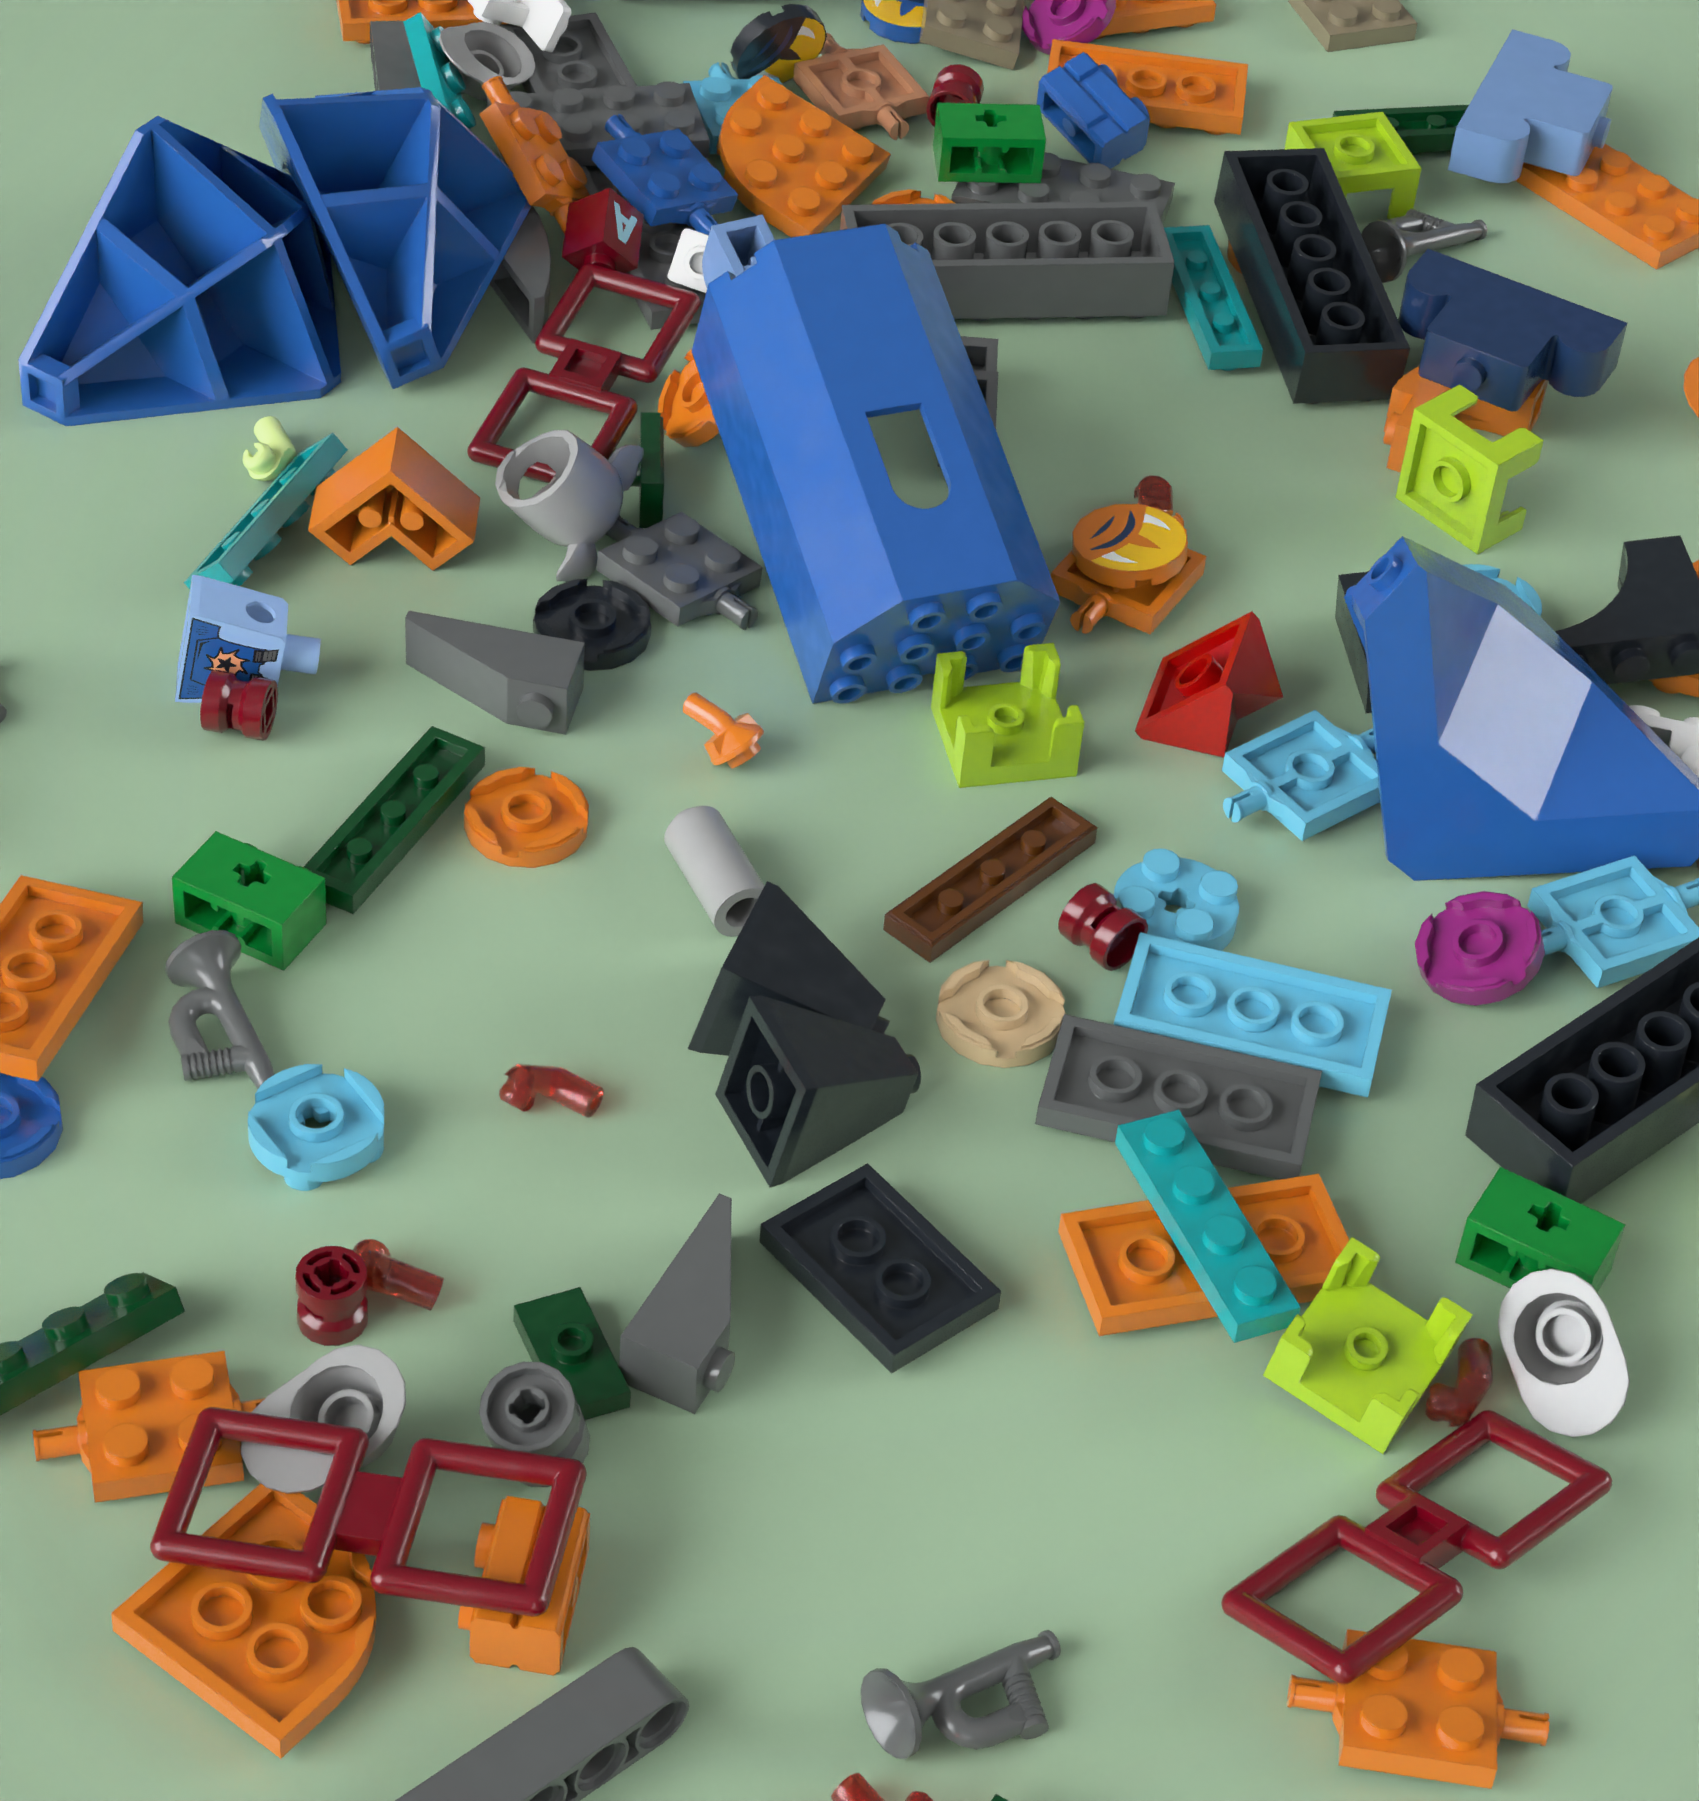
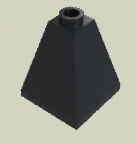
[688,881,890,1056]
[715,995,921,1187]

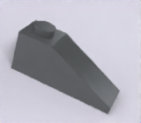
[405,610,585,735]
[619,1193,735,1414]

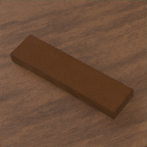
[883,797,1098,963]

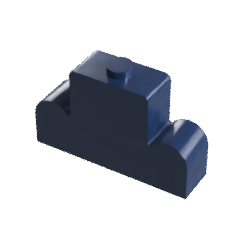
[1398,249,1628,411]

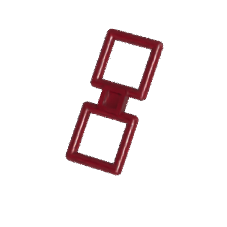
[467,263,701,483]
[150,1407,587,1617]
[1221,1410,1612,1684]

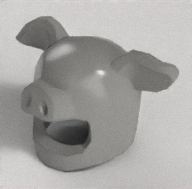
[495,430,644,582]

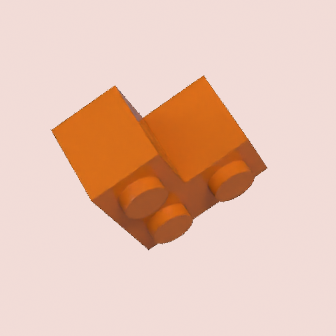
[308,427,480,571]

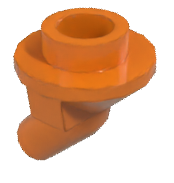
[683,692,764,769]

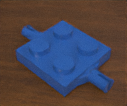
[591,114,738,235]

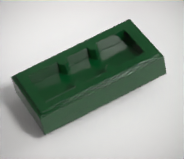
[630,412,664,528]
[513,1287,631,1420]

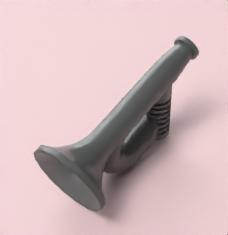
[1361,209,1487,283]
[165,930,275,1090]
[861,1630,1061,1759]

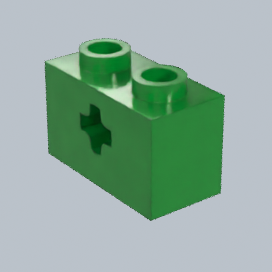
[933,103,1046,183]
[172,831,327,971]
[1455,1167,1626,1292]

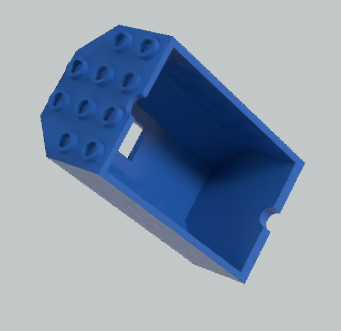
[692,224,1060,704]

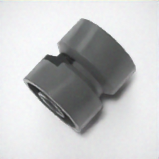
[479,1361,590,1487]

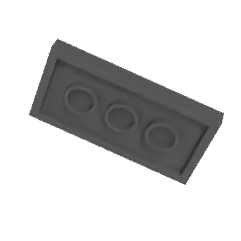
[487,81,710,166]
[951,152,1175,224]
[1035,1014,1322,1180]

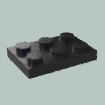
[759,1163,1001,1374]

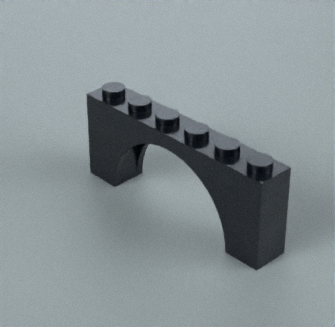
[1335,535,1699,713]

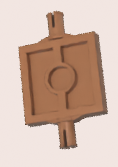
[793,33,929,140]

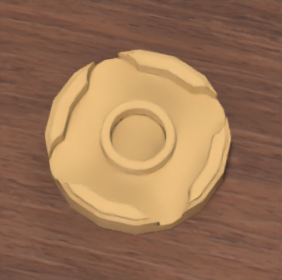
[936,960,1066,1068]

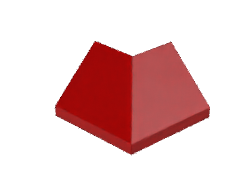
[1135,611,1283,757]

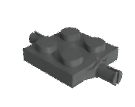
[596,512,763,630]

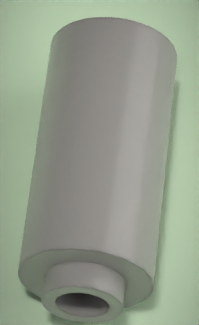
[664,806,765,937]

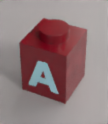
[562,188,644,273]

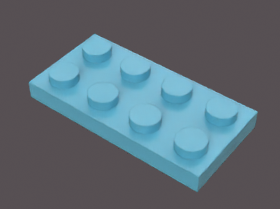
[1114,932,1392,1098]

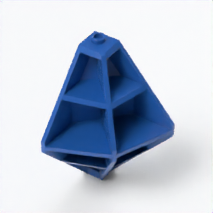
[259,87,531,389]
[18,116,341,426]
[1344,536,1699,881]

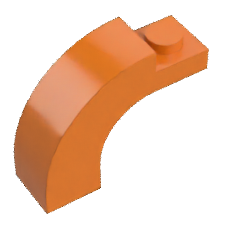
[1383,366,1548,473]

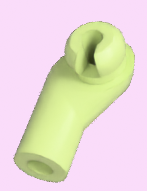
[243,416,296,481]

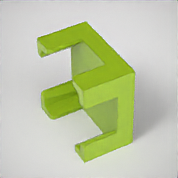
[1284,112,1422,220]
[1395,384,1544,555]
[931,643,1085,788]
[1263,1237,1473,1454]

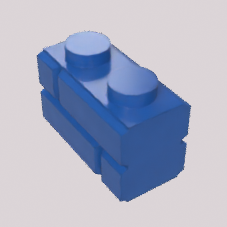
[1036,52,1150,169]

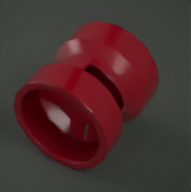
[926,64,984,127]
[200,670,278,741]
[1058,883,1148,971]
[295,1246,368,1346]

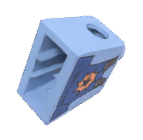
[175,575,321,703]

